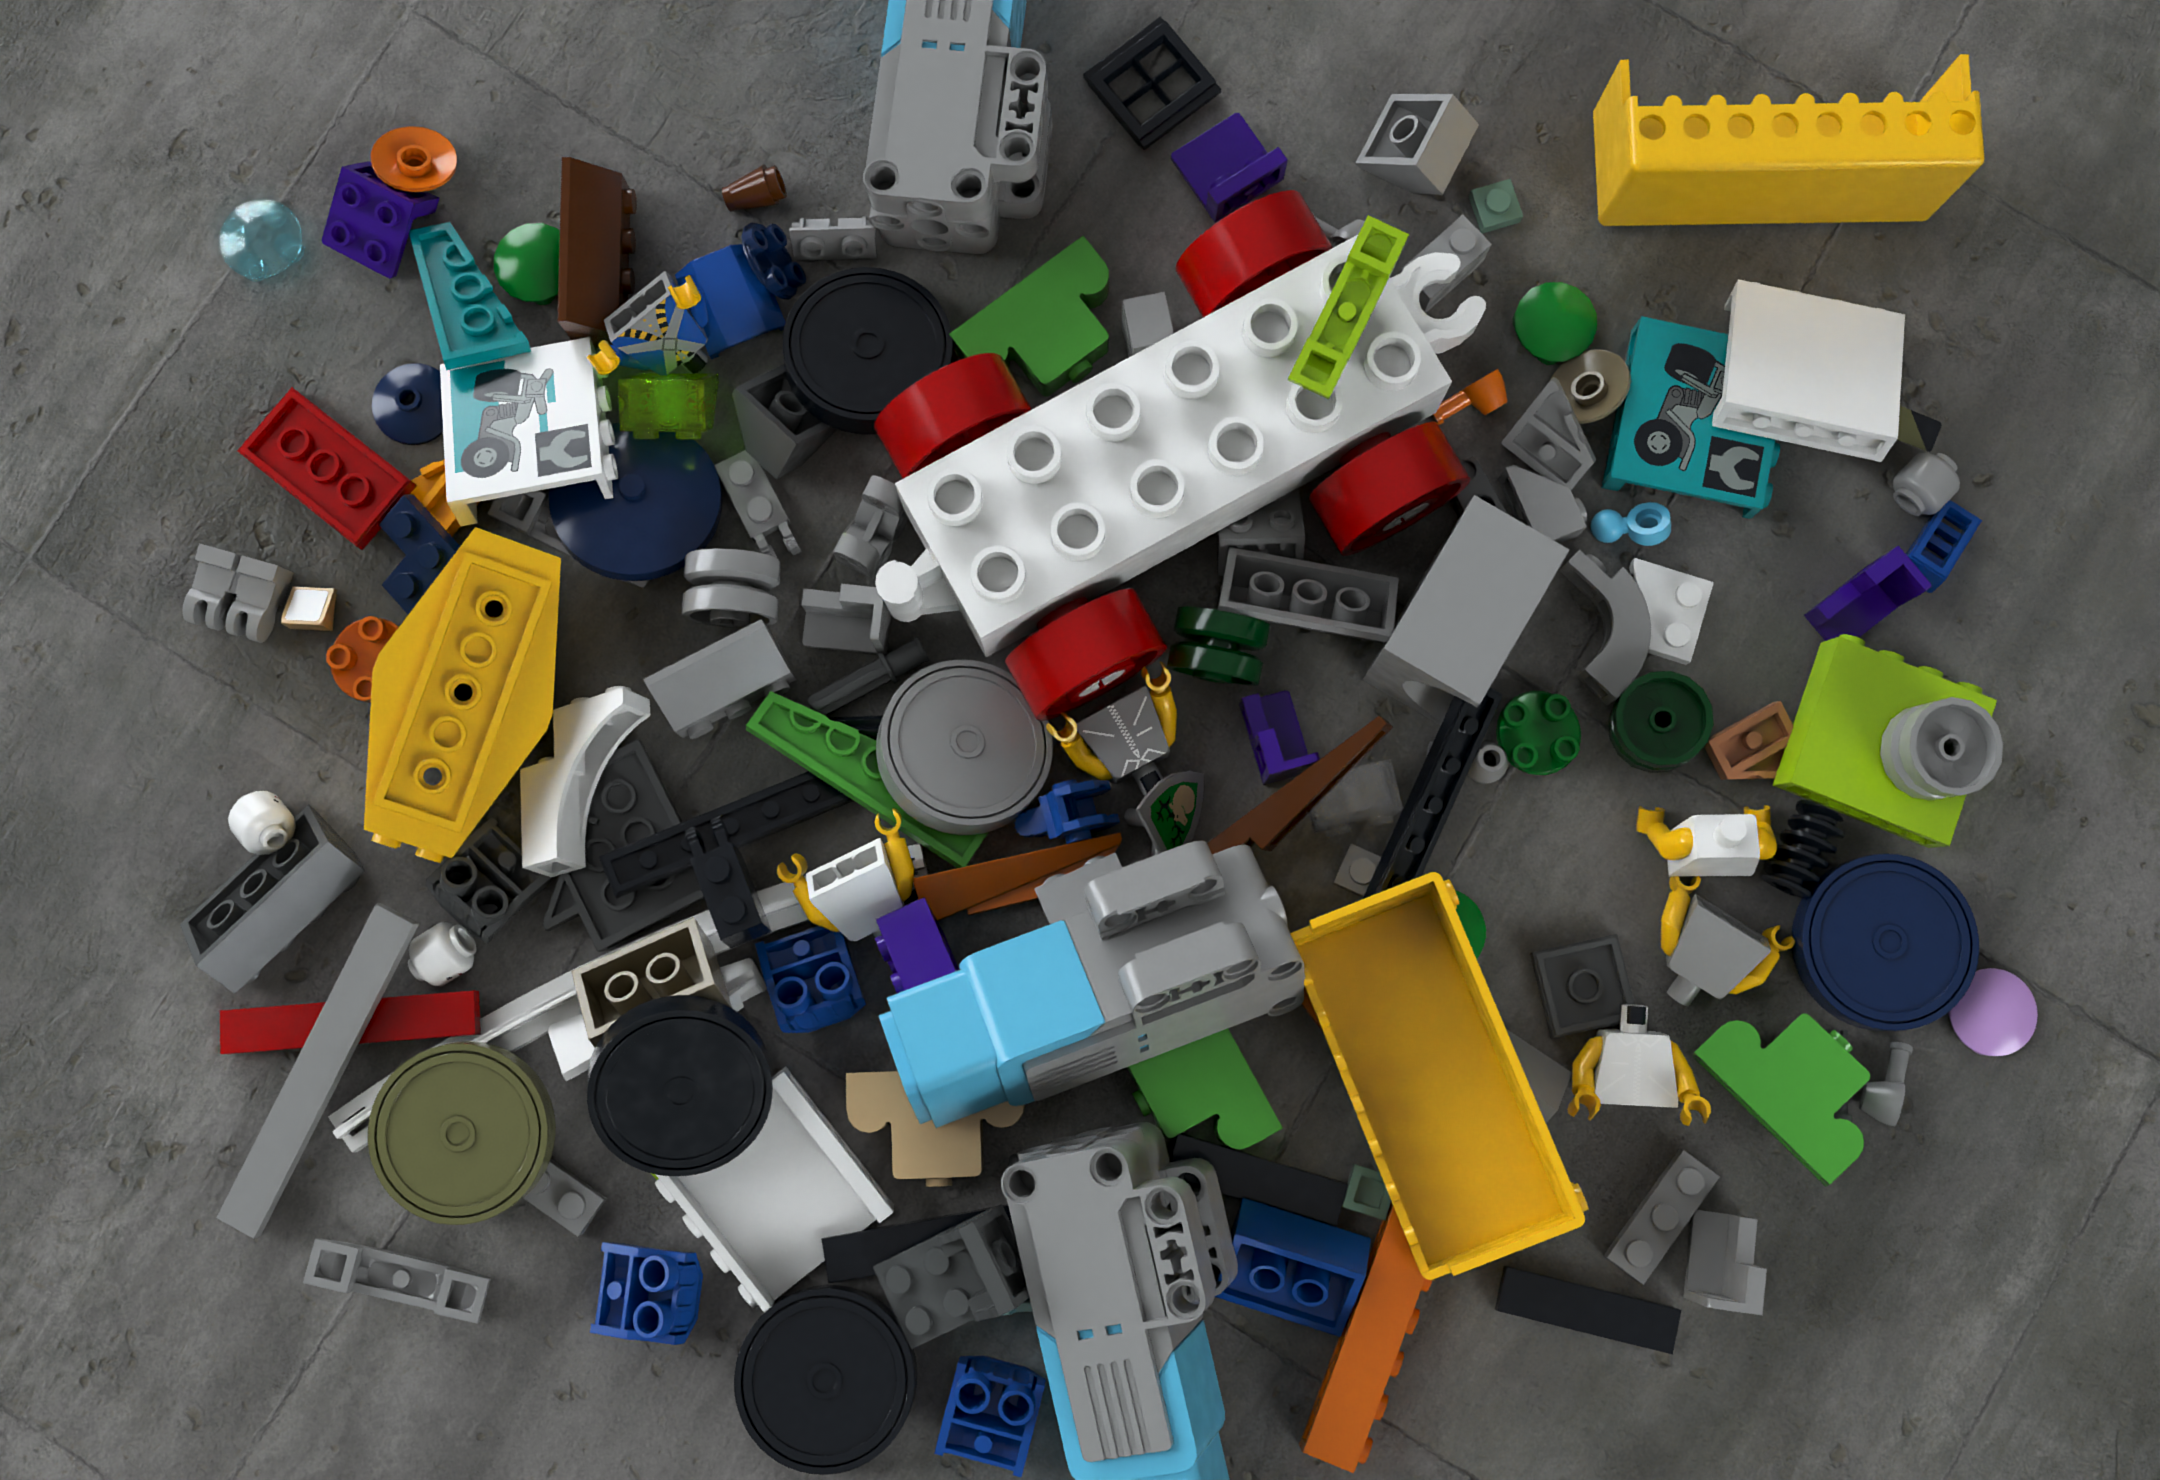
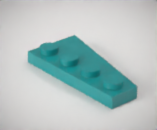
[409,222,531,371]

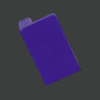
[1804,545,1932,641]
[1239,690,1320,786]

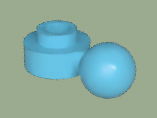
[1590,502,1671,546]

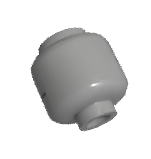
[1893,452,1960,516]

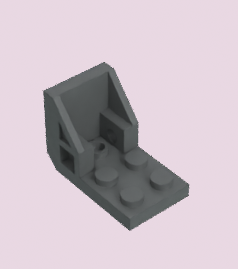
[873,1204,1029,1349]

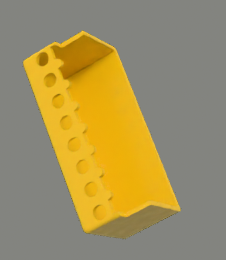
[1593,54,1985,226]
[1290,872,1589,1280]

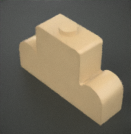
[846,1071,1025,1187]

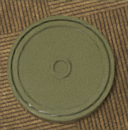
[368,1041,556,1225]

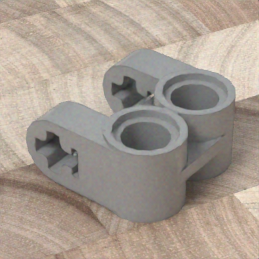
[833,475,908,580]

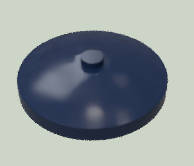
[549,420,722,581]

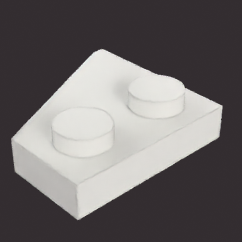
[1629,558,1714,665]

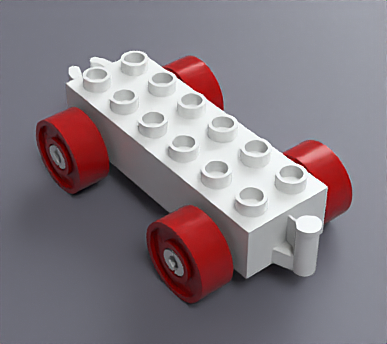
[874,190,1486,721]

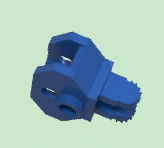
[1014,779,1120,844]

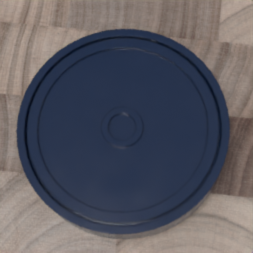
[1792,854,1979,1031]

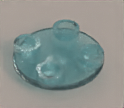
[219,199,305,282]

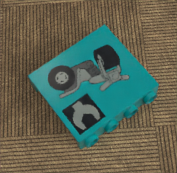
[1601,316,1780,519]

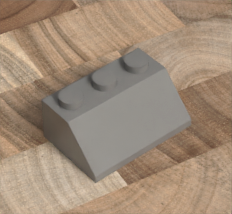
[643,619,797,739]

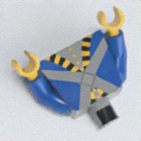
[586,271,709,376]

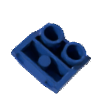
[675,244,786,360]
[755,926,866,1033]
[590,1242,703,1345]
[934,1356,1046,1477]

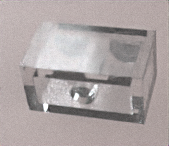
[1309,759,1403,837]

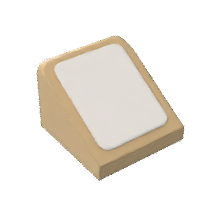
[281,586,337,631]

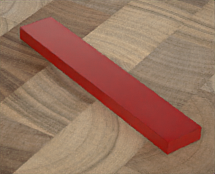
[219,990,481,1054]

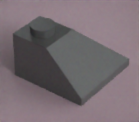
[732,364,837,479]

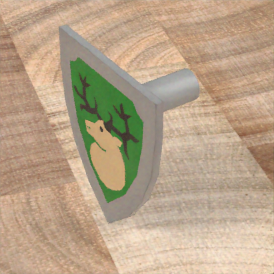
[1124,771,1204,854]

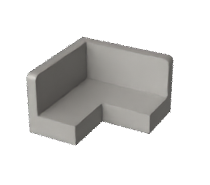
[801,584,891,655]
[1683,1209,1767,1316]

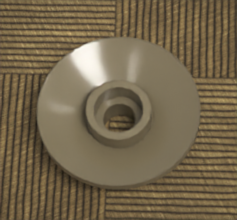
[1550,350,1631,424]

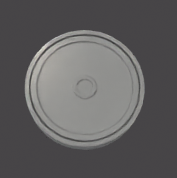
[876,660,1053,835]

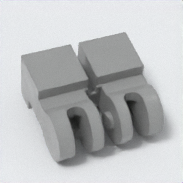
[182,543,294,643]

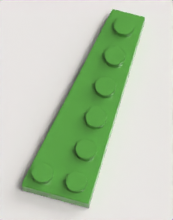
[746,691,989,868]

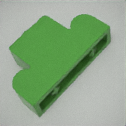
[949,235,1109,397]
[1692,1013,1871,1187]
[1127,1028,1283,1149]

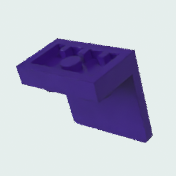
[1171,113,1288,223]
[321,161,440,278]

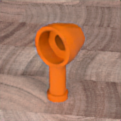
[1431,369,1508,425]

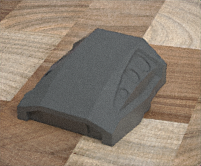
[426,817,554,943]

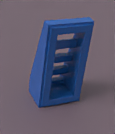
[1906,500,1982,593]

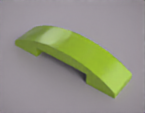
[1288,215,1409,400]

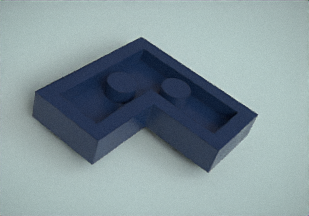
[379,494,460,614]

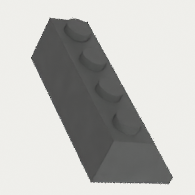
[180,804,365,993]

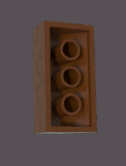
[557,157,637,348]

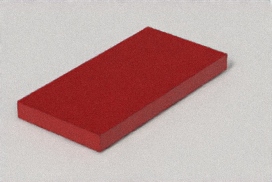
[237,387,417,550]

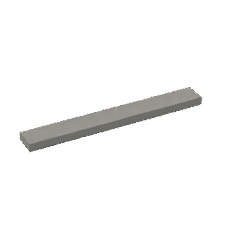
[216,903,419,1239]

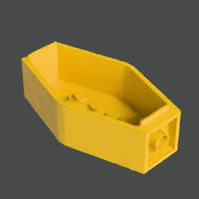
[364,527,561,863]

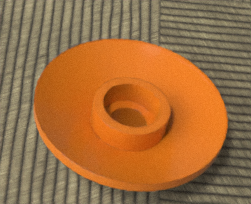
[371,126,457,192]

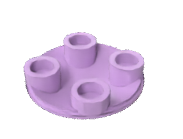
[1948,968,2038,1056]

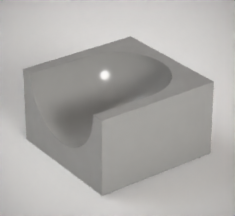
[1362,495,1570,726]

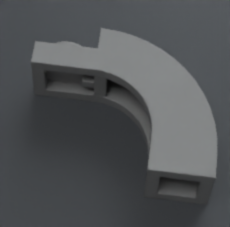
[1559,550,1651,706]

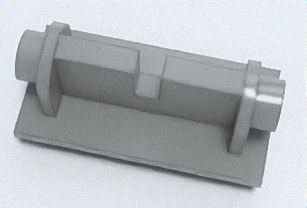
[789,216,877,261]

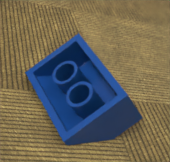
[1215,1198,1371,1337]

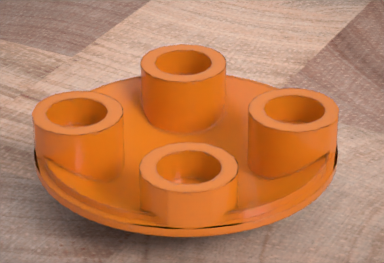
[326,616,399,702]

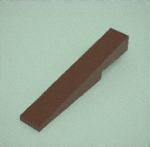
[1207,716,1393,854]

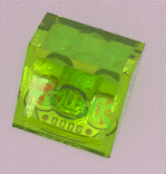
[618,373,719,440]

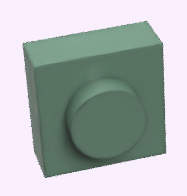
[1468,179,1523,234]
[1342,1163,1391,1221]

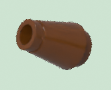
[722,165,787,212]

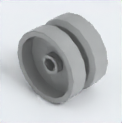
[682,548,781,628]
[1880,697,2003,800]

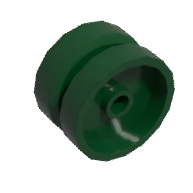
[1167,606,1270,686]
[1608,671,1714,773]

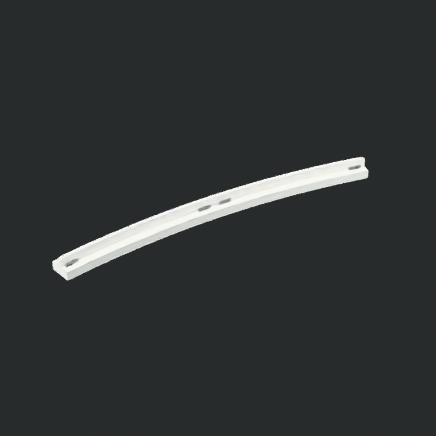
[328,843,928,1153]

